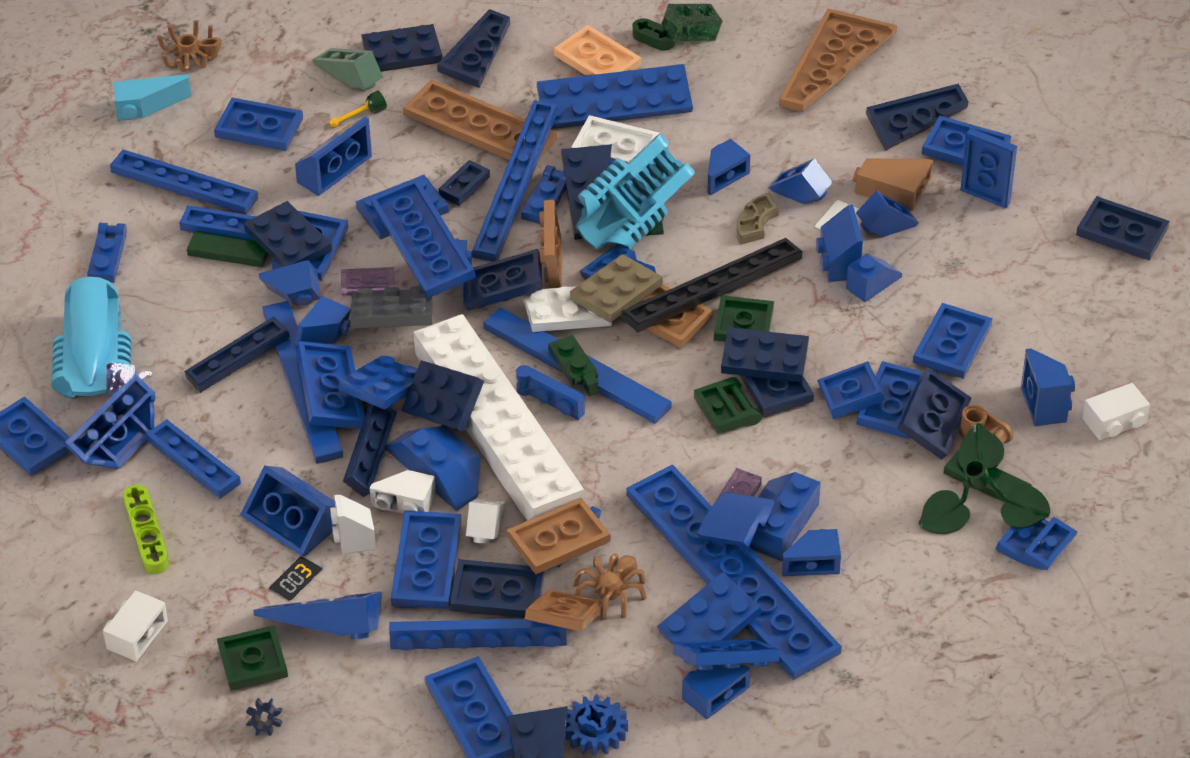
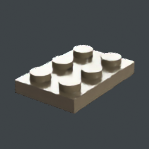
[570,254,663,323]

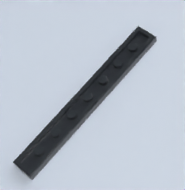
[621,238,803,333]

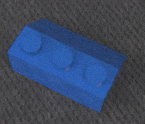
[295,117,372,196]
[240,465,336,556]
[749,472,821,561]

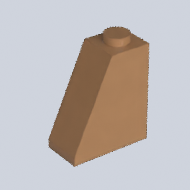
[853,158,933,211]

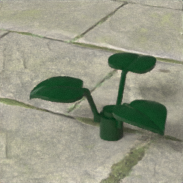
[919,422,1051,534]

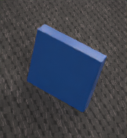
[817,361,885,419]

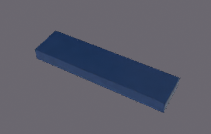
[184,316,290,393]
[343,403,397,497]

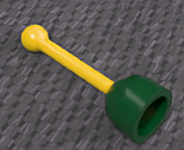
[329,90,387,127]

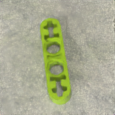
[123,484,169,574]

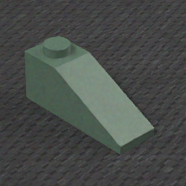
[312,48,383,91]

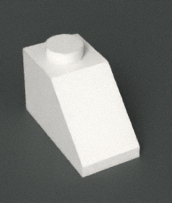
[466,499,506,544]

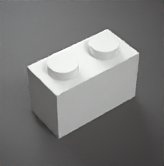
[1082,383,1150,441]
[103,590,168,662]

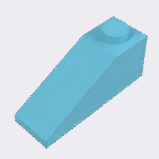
[114,74,191,120]

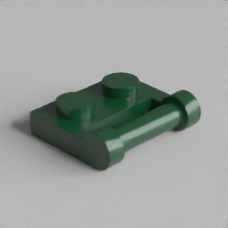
[694,377,762,434]

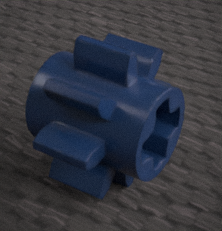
[246,698,283,736]

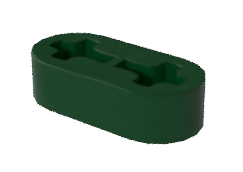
[632,18,675,50]

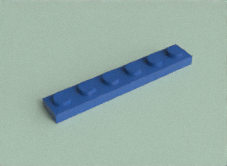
[110,149,258,215]
[389,619,567,650]

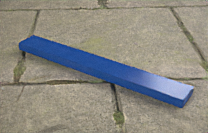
[472,100,558,262]
[262,301,343,464]
[483,307,672,424]

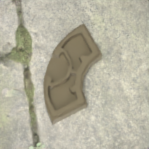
[736,192,779,245]

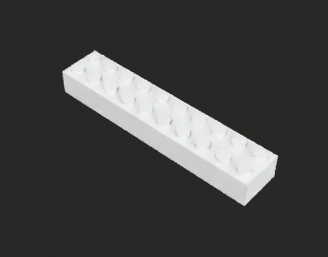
[414,314,584,521]

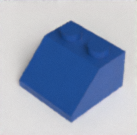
[816,205,863,282]
[1021,348,1075,426]

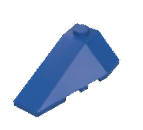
[253,591,382,640]

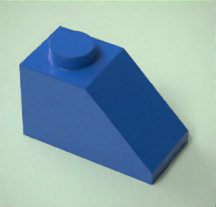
[707,138,750,195]
[769,159,832,204]
[856,190,919,237]
[846,253,902,302]
[259,260,321,306]
[294,296,351,346]
[782,529,841,577]
[682,665,750,720]

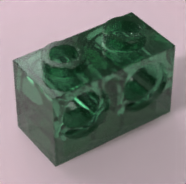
[661,4,723,41]

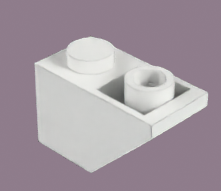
[370,470,436,514]
[330,495,376,554]

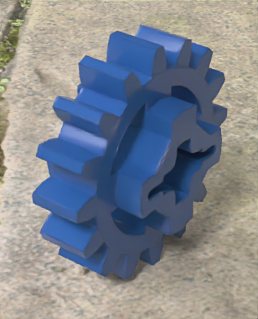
[565,695,628,756]

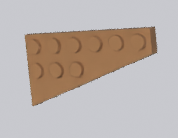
[779,8,897,112]

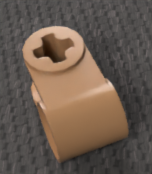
[959,405,1013,444]

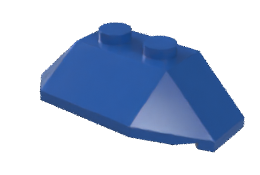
[64,373,155,469]
[385,426,481,511]

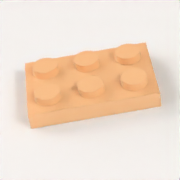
[554,25,641,76]

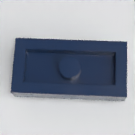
[438,160,490,206]

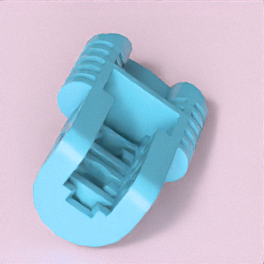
[575,133,695,250]
[52,277,131,398]

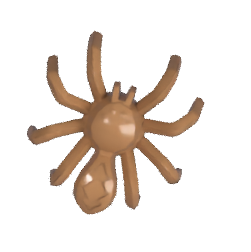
[157,20,222,72]
[573,553,647,620]

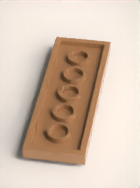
[403,79,557,160]

